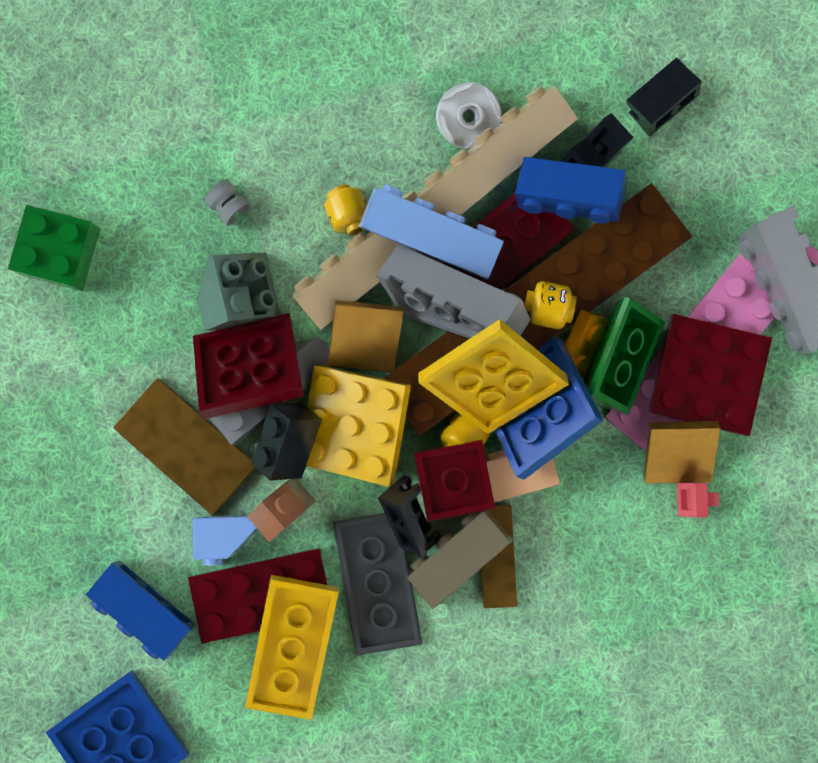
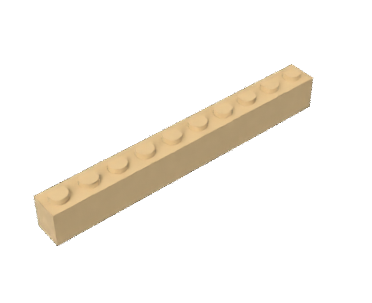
[291,86,578,330]

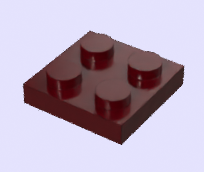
[414,440,495,522]

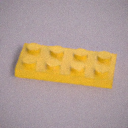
[245,575,339,720]

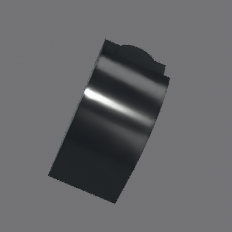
[560,113,634,167]

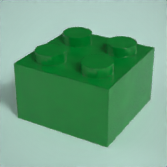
[8,205,100,292]

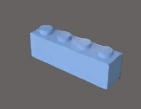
[358,184,504,279]

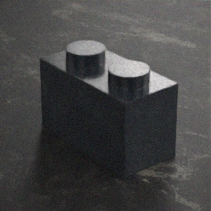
[251,403,322,481]

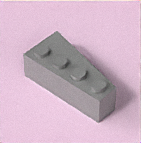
[738,205,818,356]

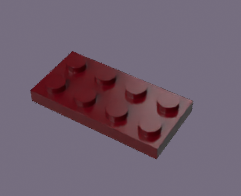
[434,193,575,290]
[188,548,328,644]

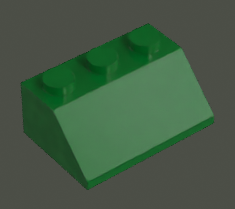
[584,297,665,415]

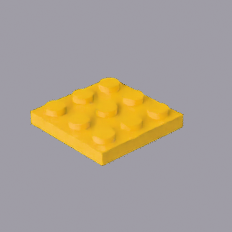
[418,319,569,434]
[306,365,411,487]

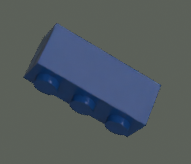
[515,157,626,223]
[85,560,196,661]

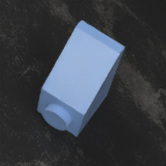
[193,516,257,565]

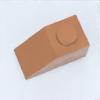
[247,479,316,542]

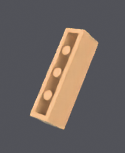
[418,450,560,502]

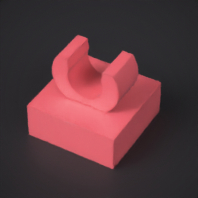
[677,483,719,518]

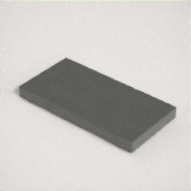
[333,513,422,656]

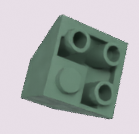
[197,252,280,331]

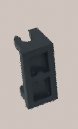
[626,57,702,137]
[378,475,441,558]

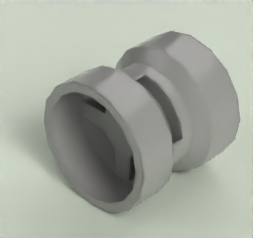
[204,179,251,226]

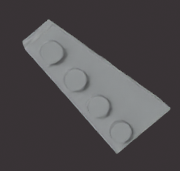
[376,244,531,339]

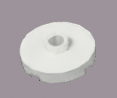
[436,82,502,149]

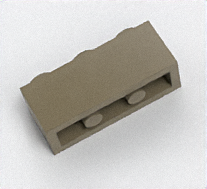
[406,510,514,609]

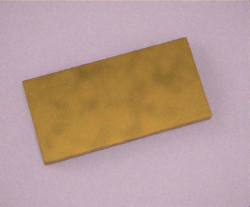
[113,378,256,516]

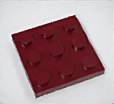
[193,313,304,420]
[648,314,772,437]

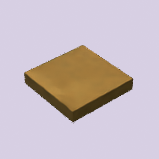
[327,300,403,372]
[643,421,720,483]

